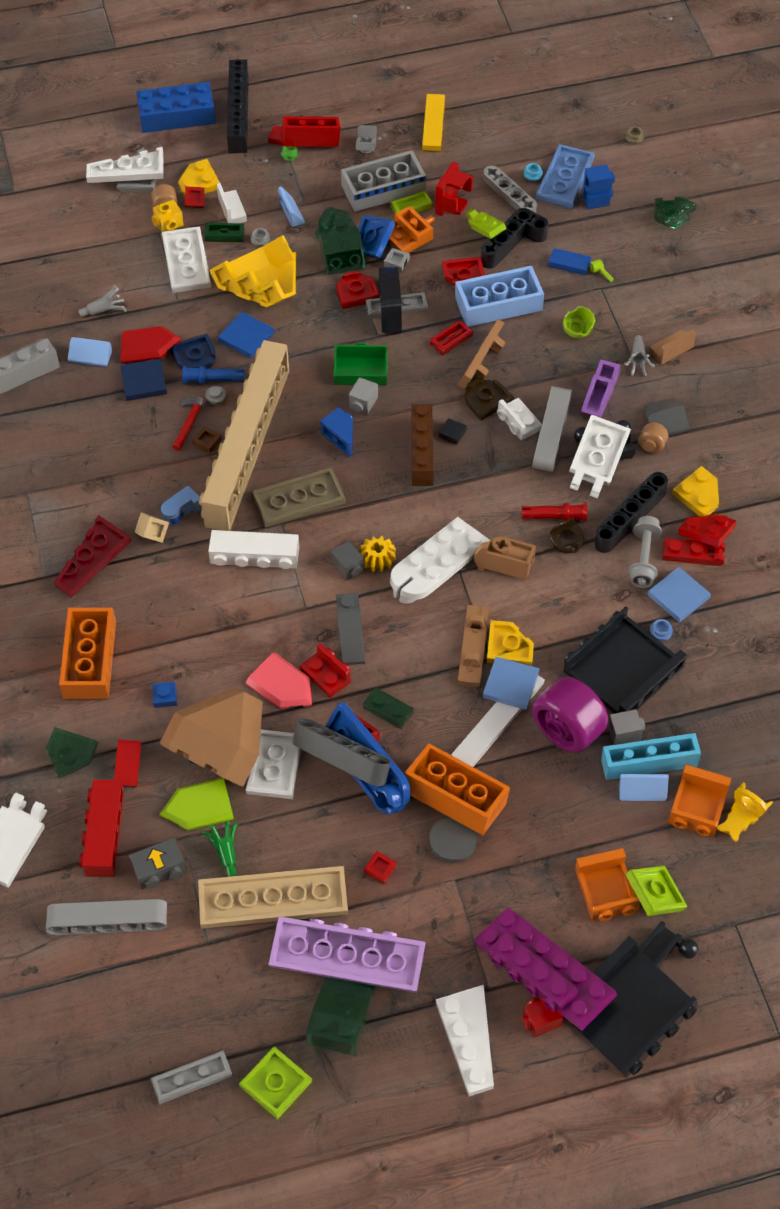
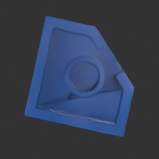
[356,215,396,259]

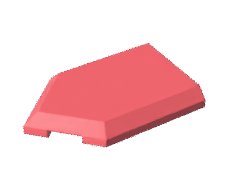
[246,653,312,709]

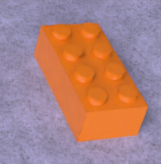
[59,608,116,699]
[404,743,511,836]

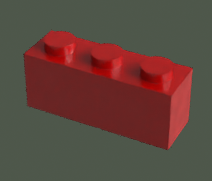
[281,116,341,147]

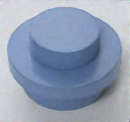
[650,619,673,641]

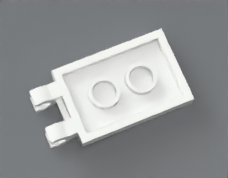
[569,415,631,499]
[0,793,47,888]

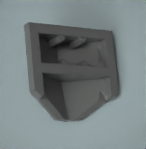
[645,397,690,436]

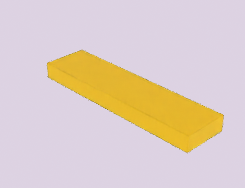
[422,94,445,151]

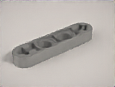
[483,166,537,213]

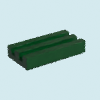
[204,223,245,242]

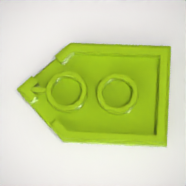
[159,778,234,831]

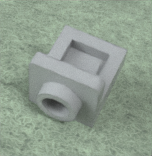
[356,125,377,153]

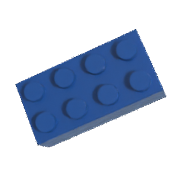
[136,82,216,133]

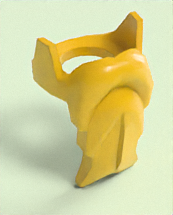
[717,782,773,842]

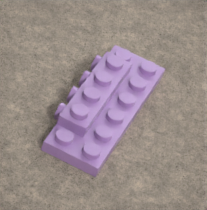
[269,916,426,993]

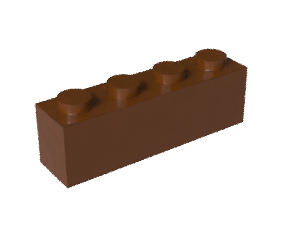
[411,404,433,486]

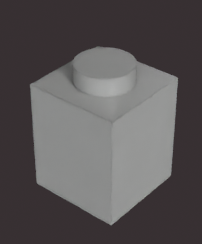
[349,377,378,415]
[608,709,645,745]

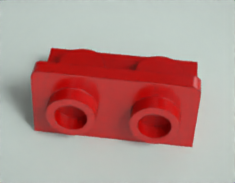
[300,643,351,698]

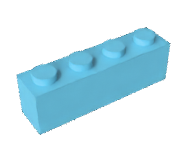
[601,733,701,781]

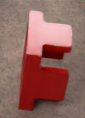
[435,162,473,217]

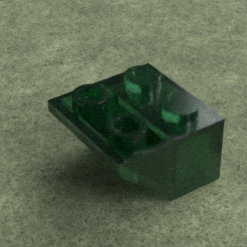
[318,229,366,275]

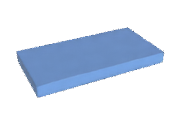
[536,144,595,209]

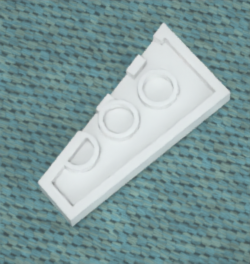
[86,147,164,183]
[436,985,494,1096]

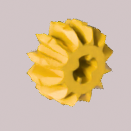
[359,536,396,572]

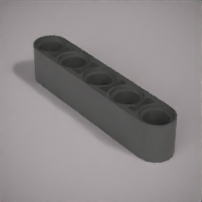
[292,718,391,786]

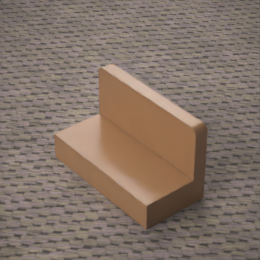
[649,329,696,365]

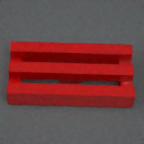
[429,320,473,356]

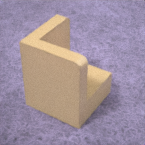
[135,512,169,543]

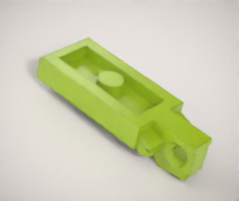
[465,208,506,239]

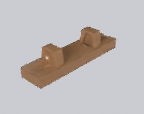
[457,319,506,389]
[457,605,490,688]

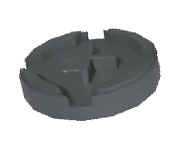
[429,817,477,863]

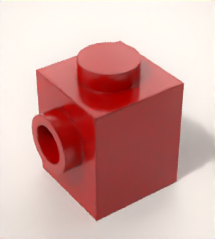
[522,998,563,1038]

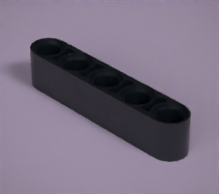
[594,472,668,553]

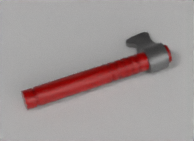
[172,396,206,451]

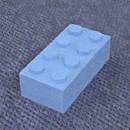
[455,266,544,327]

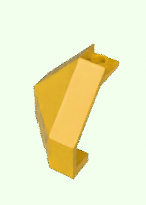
[209,235,296,308]

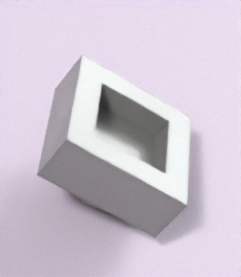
[384,248,410,272]

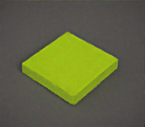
[625,866,687,916]
[239,1046,312,1120]

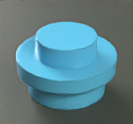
[524,163,543,181]

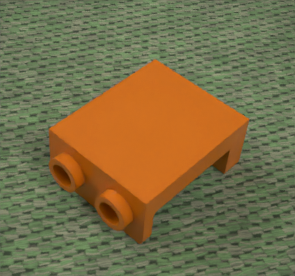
[668,764,732,837]
[575,848,640,921]

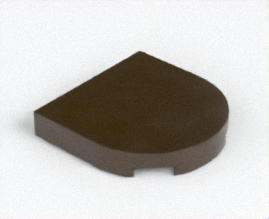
[465,378,514,420]

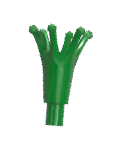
[202,821,238,877]

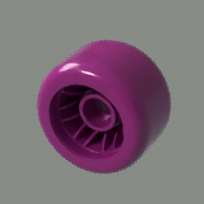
[532,677,608,753]

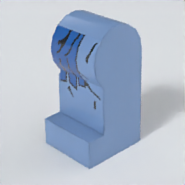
[161,486,202,526]

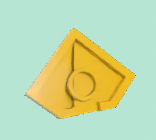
[178,159,220,198]
[672,466,719,516]
[487,620,534,666]

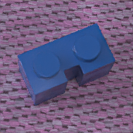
[582,164,615,210]

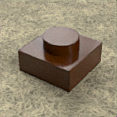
[192,426,222,454]

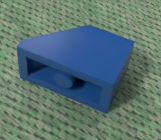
[320,407,353,457]

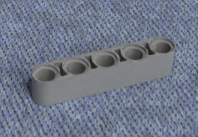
[532,386,572,472]
[46,899,167,935]

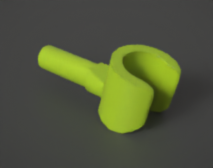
[589,259,614,282]

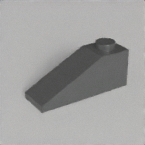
[336,593,365,665]

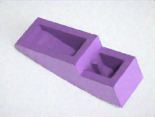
[581,359,620,418]

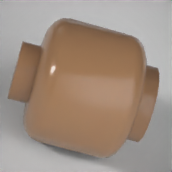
[151,184,178,207]
[638,422,668,454]

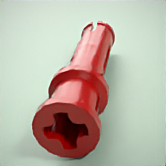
[522,502,587,522]

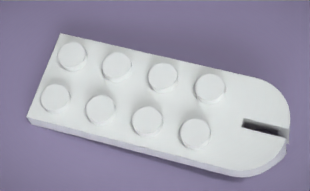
[390,517,490,604]

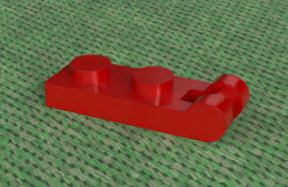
[662,538,725,566]

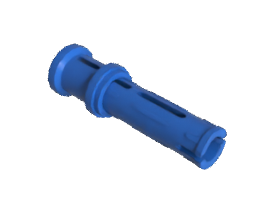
[182,366,245,384]

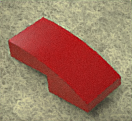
[114,739,142,787]

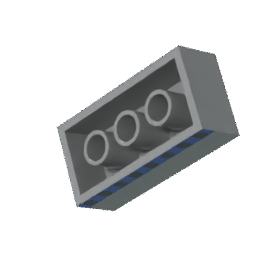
[341,150,426,212]

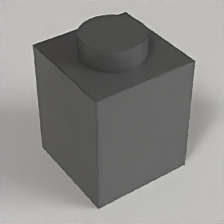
[331,541,364,581]

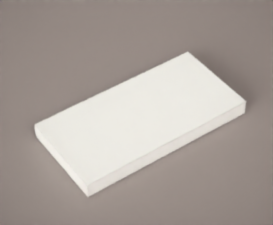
[162,226,211,293]

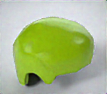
[563,306,595,339]

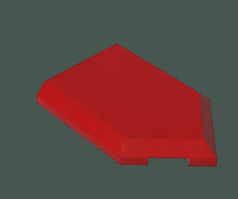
[120,326,182,364]

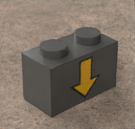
[129,838,187,890]

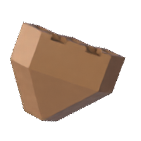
[159,687,263,787]

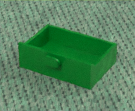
[333,343,388,386]

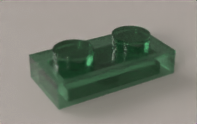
[363,687,414,729]

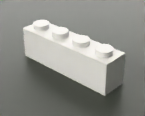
[208,530,299,569]

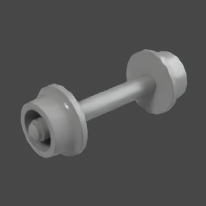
[628,516,662,588]

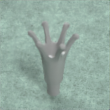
[78,285,127,317]
[624,335,655,377]

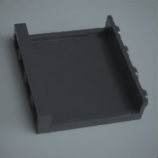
[563,606,687,714]

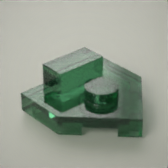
[655,197,696,229]
[315,207,358,243]
[46,727,98,779]

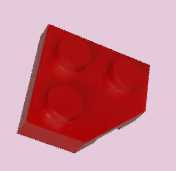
[442,257,485,286]
[678,514,736,548]

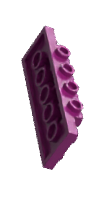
[474,907,617,1031]

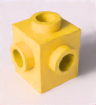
[152,199,184,232]

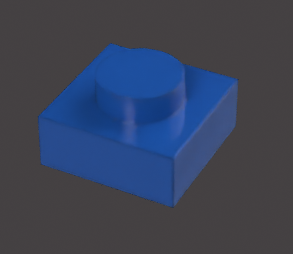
[152,682,177,708]

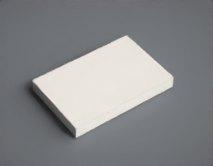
[246,730,301,799]

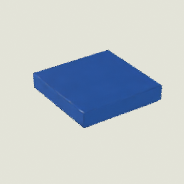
[218,312,275,358]

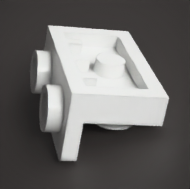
[497,398,542,441]

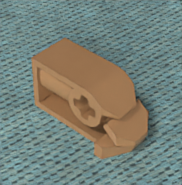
[474,537,536,580]

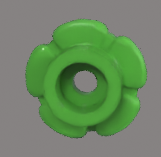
[280,146,299,161]

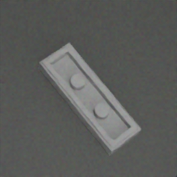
[366,292,428,319]
[151,1050,232,1104]

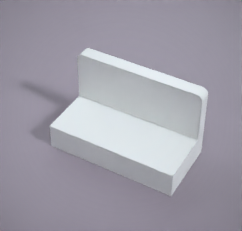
[216,183,247,223]

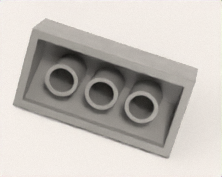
[0,338,60,394]

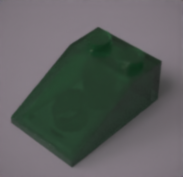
[306,977,376,1056]

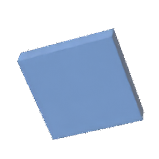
[648,567,711,623]
[483,657,540,710]

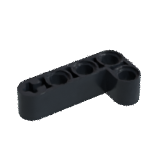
[481,208,548,269]
[379,267,402,333]

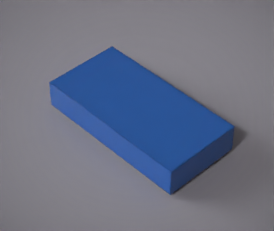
[548,248,592,275]

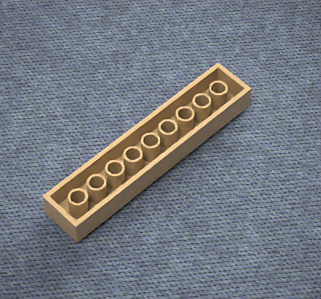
[199,340,289,531]

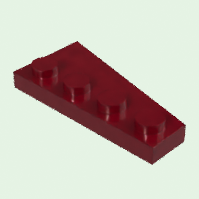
[54,515,131,598]

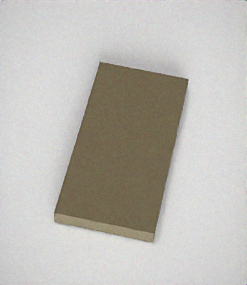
[251,467,346,528]

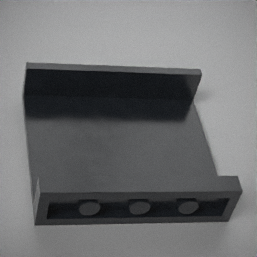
[568,936,697,1078]

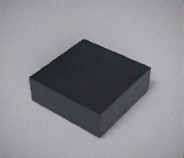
[439,418,467,444]

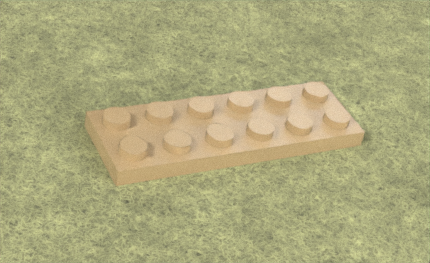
[198,866,348,929]

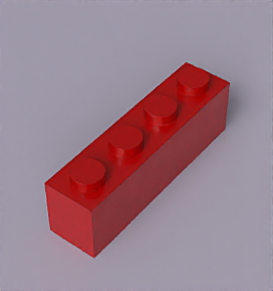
[79,780,124,877]

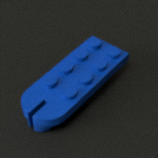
[325,702,410,815]

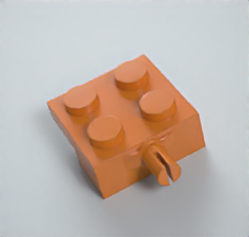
[388,206,435,253]

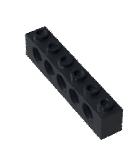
[227,59,249,154]

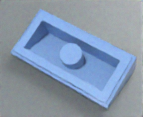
[278,187,305,227]
[67,337,112,367]
[619,774,668,801]

